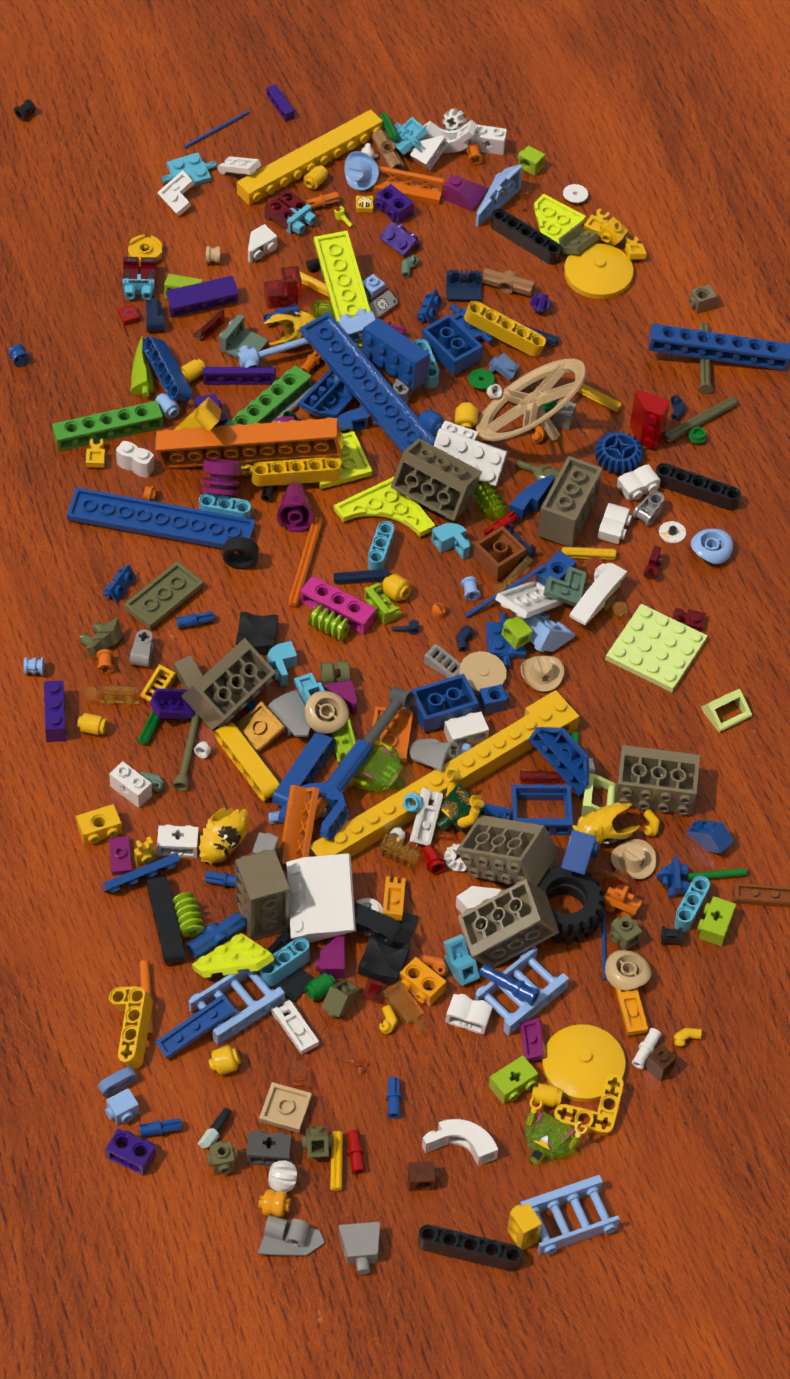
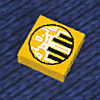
[356,196,373,213]

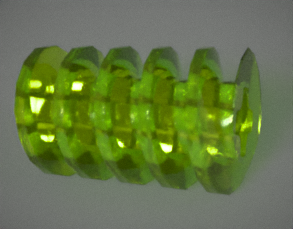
[474,482,509,521]

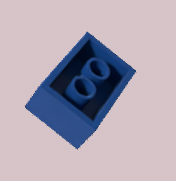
[422,314,483,376]
[411,674,479,733]

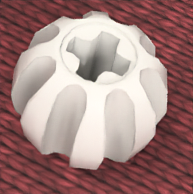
[442,109,467,131]
[268,1161,297,1192]

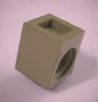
[688,284,717,313]

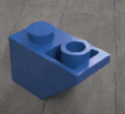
[686,820,734,853]

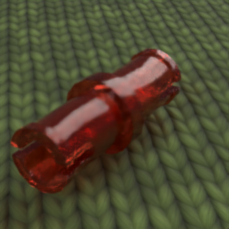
[519,769,560,784]

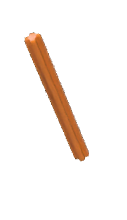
[288,516,322,607]

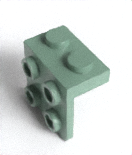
[219,314,267,359]

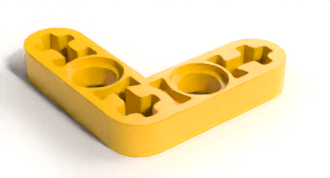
[554,1074,623,1135]

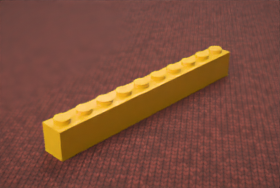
[237,110,383,205]

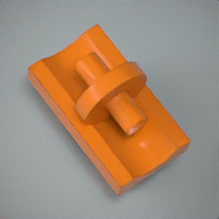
[603,885,643,918]

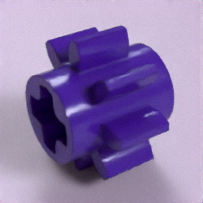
[530,293,552,313]

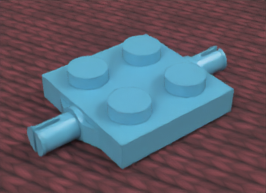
[389,117,428,155]
[161,152,217,188]

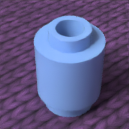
[155,393,180,419]

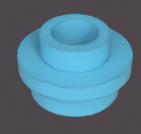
[403,792,423,812]

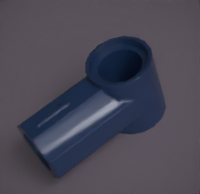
[146,298,165,332]

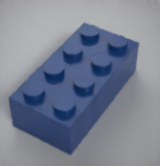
[362,318,430,390]

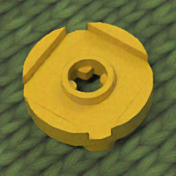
[128,235,162,267]

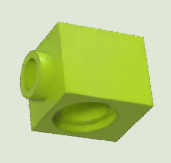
[518,145,545,176]
[501,616,533,650]

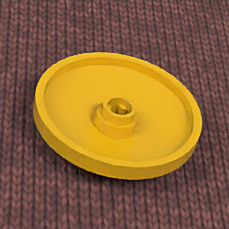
[564,243,633,299]
[542,1024,626,1102]

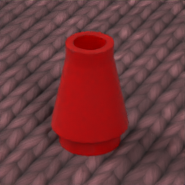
[423,845,445,874]

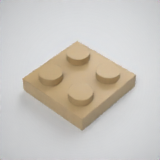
[259,1082,312,1133]

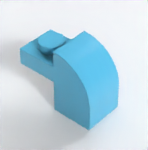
[431,523,471,560]
[267,641,297,687]
[294,673,325,705]
[443,934,480,985]

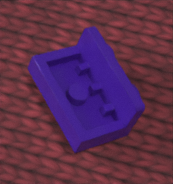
[379,221,421,258]
[150,688,194,719]

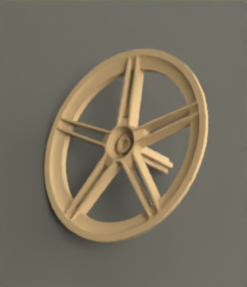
[476,359,587,441]

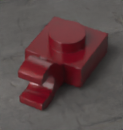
[644,546,663,580]
[672,608,706,632]

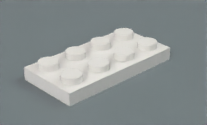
[434,428,508,486]
[495,580,563,619]

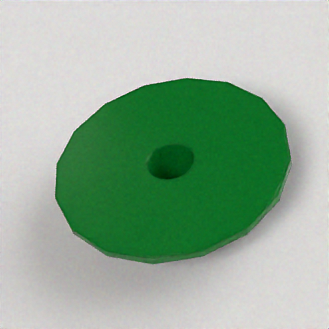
[468,368,495,389]

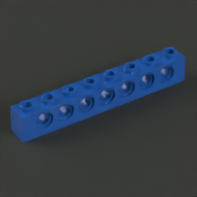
[648,323,790,371]

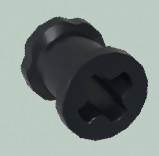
[14,99,36,120]
[661,926,683,945]

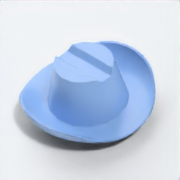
[344,151,379,190]
[691,529,733,564]

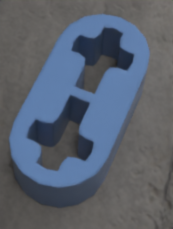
[98,1067,138,1097]

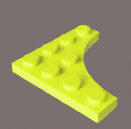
[334,477,435,537]

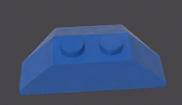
[297,368,352,418]
[528,727,589,796]

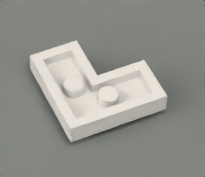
[157,170,195,216]

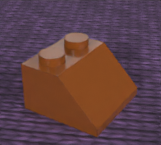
[473,526,527,580]

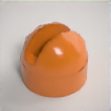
[431,602,446,619]

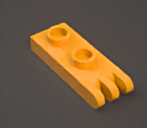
[382,876,406,921]
[615,988,648,1036]

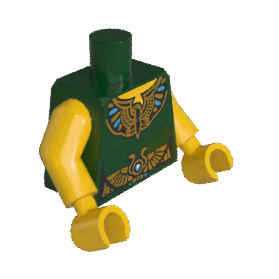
[436,769,486,831]

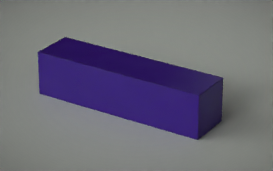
[266,84,294,122]

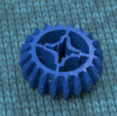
[595,430,644,475]

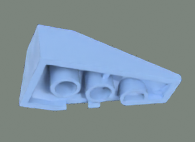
[475,164,523,227]
[512,611,575,652]

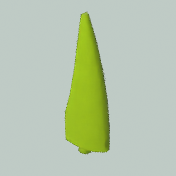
[131,336,154,397]

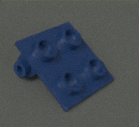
[446,269,482,301]

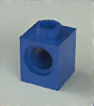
[479,684,509,715]

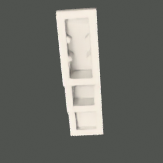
[569,563,627,625]

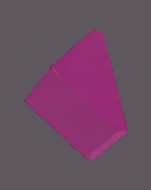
[323,680,357,715]

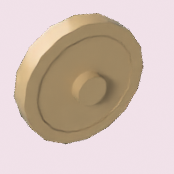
[459,651,506,695]

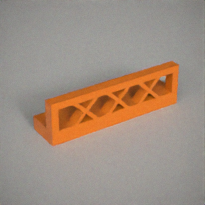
[373,166,444,205]
[279,785,320,865]

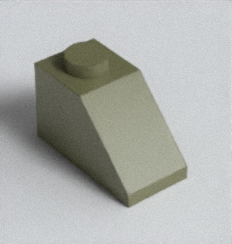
[321,979,362,1017]

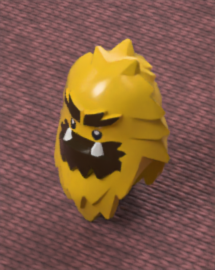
[264,310,316,346]
[572,802,640,845]
[199,807,250,865]

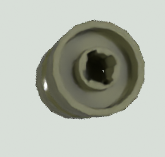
[320,660,350,686]

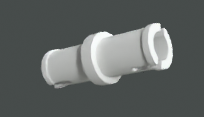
[631,1028,662,1069]

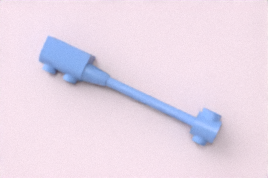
[237,309,376,368]

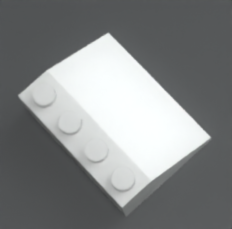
[286,854,356,943]

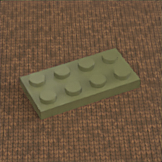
[123,561,204,630]

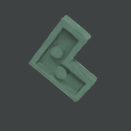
[543,566,587,607]

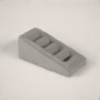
[424,644,461,678]

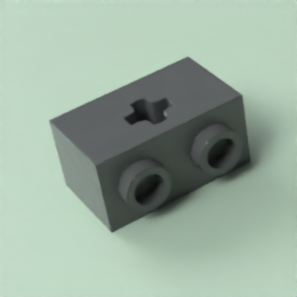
[246,1131,291,1166]

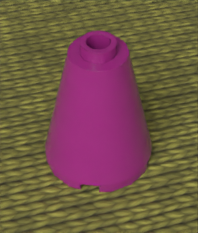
[277,483,314,532]

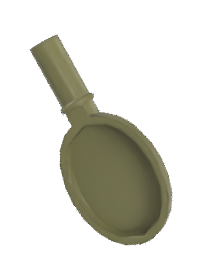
[515,460,561,482]

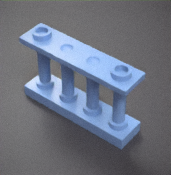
[475,946,569,1036]
[189,969,285,1045]
[520,1175,620,1256]

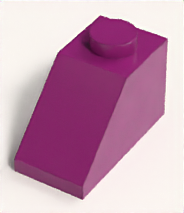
[316,934,345,979]

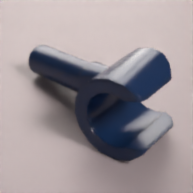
[392,620,419,635]

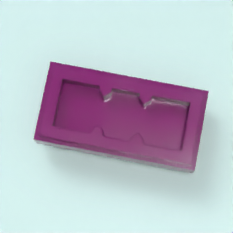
[109,836,132,875]

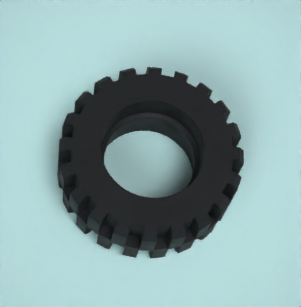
[537,865,605,944]

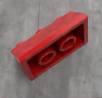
[630,389,670,450]

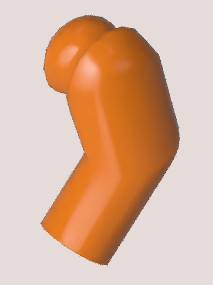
[531,424,547,443]
[422,954,448,977]

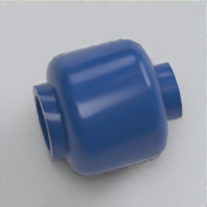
[419,409,445,436]

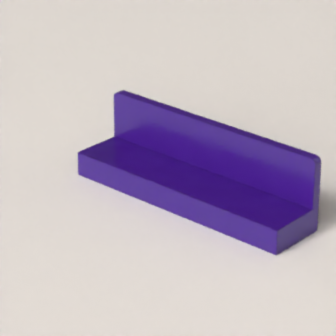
[166,276,239,317]
[203,367,275,385]

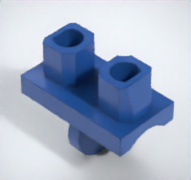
[656,857,689,898]

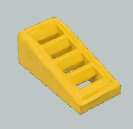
[140,665,177,702]

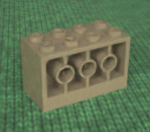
[391,438,482,521]
[537,456,603,547]
[181,638,276,730]
[615,745,700,815]
[457,815,558,886]
[235,849,290,941]
[458,879,559,968]

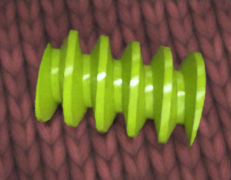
[308,605,350,641]
[173,892,205,937]

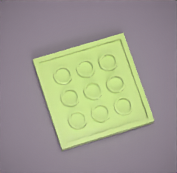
[605,604,708,692]

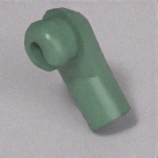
[401,255,419,278]
[140,771,164,792]

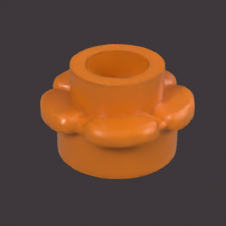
[143,485,157,501]

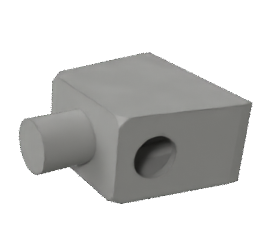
[338,1222,380,1275]

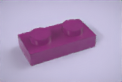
[520,1018,547,1063]

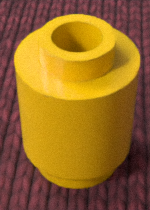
[304,165,328,189]
[180,359,205,383]
[77,713,107,735]
[531,1083,563,1108]

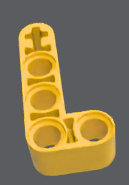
[109,987,153,1070]

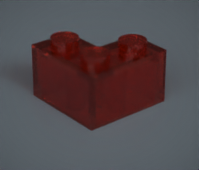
[264,266,302,309]

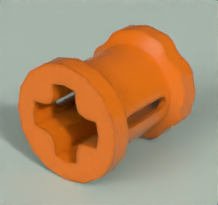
[466,143,483,166]
[96,649,114,675]

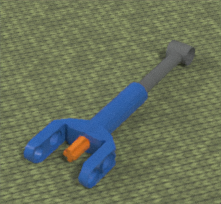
[278,686,414,840]

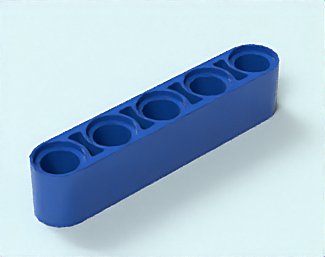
[142,336,192,402]
[272,732,336,807]

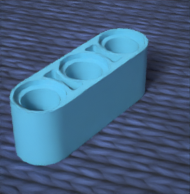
[414,339,439,389]
[199,493,251,519]
[367,521,394,570]
[674,876,710,932]
[259,938,311,987]

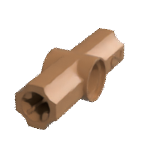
[372,129,404,170]
[481,268,535,296]

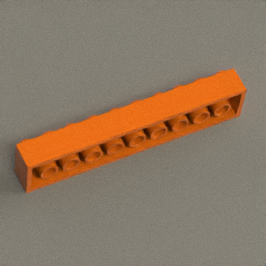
[155,417,343,469]

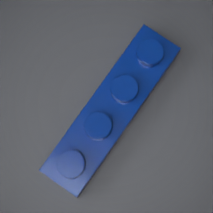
[101,853,180,893]
[155,994,236,1060]

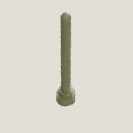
[173,712,200,792]

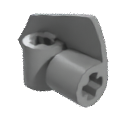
[267,690,311,737]
[408,739,460,771]
[258,1215,325,1256]

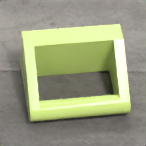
[701,689,752,732]
[581,773,616,816]

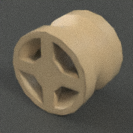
[206,246,220,264]

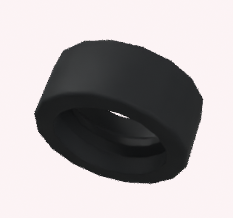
[223,537,259,569]

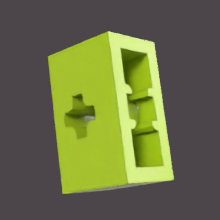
[697,896,736,946]
[489,1055,538,1104]

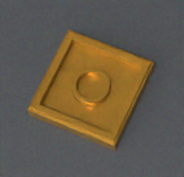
[235,701,286,754]

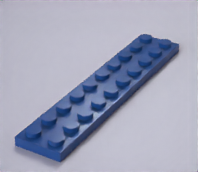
[299,312,436,454]
[66,487,255,553]

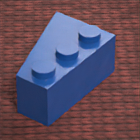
[561,829,599,875]

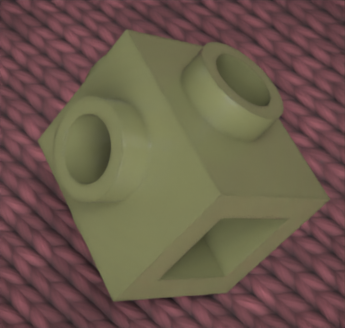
[610,914,642,950]
[302,1126,332,1158]
[206,1141,238,1176]

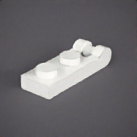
[217,156,261,175]
[410,788,443,846]
[271,1000,319,1055]

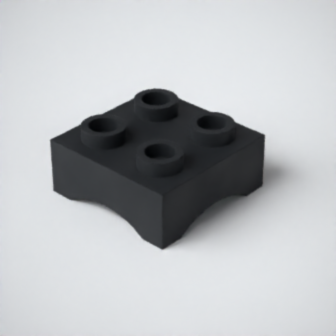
[236,611,278,654]
[358,937,410,986]

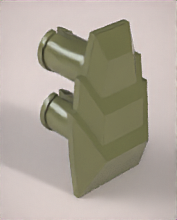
[79,618,124,657]

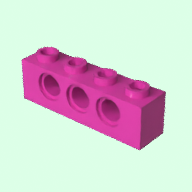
[300,576,376,635]

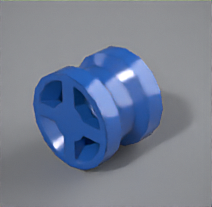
[8,344,30,367]

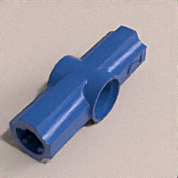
[187,912,246,959]

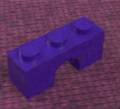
[44,680,66,742]

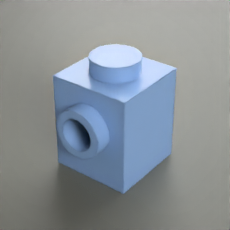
[105,1088,139,1125]

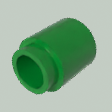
[304,973,336,1001]

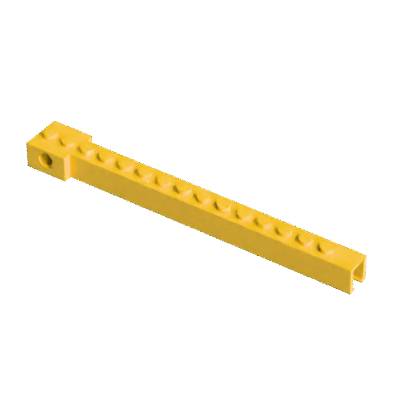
[309,690,579,857]

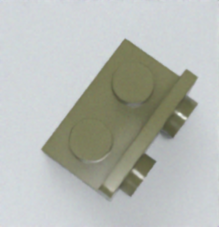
[559,224,599,254]

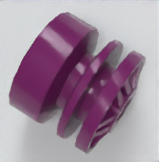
[201,459,242,496]

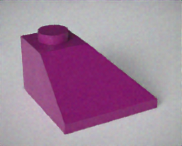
[443,175,489,212]

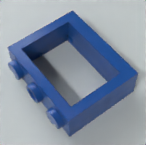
[511,784,573,835]

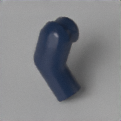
[670,395,685,421]
[456,626,474,652]

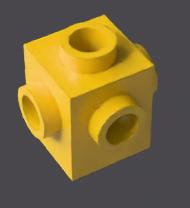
[597,217,628,246]

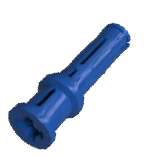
[479,964,540,1006]

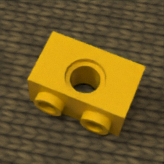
[76,804,122,845]

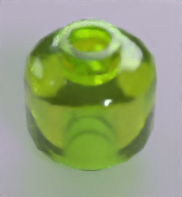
[311,300,335,319]

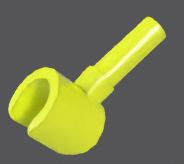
[334,206,353,228]

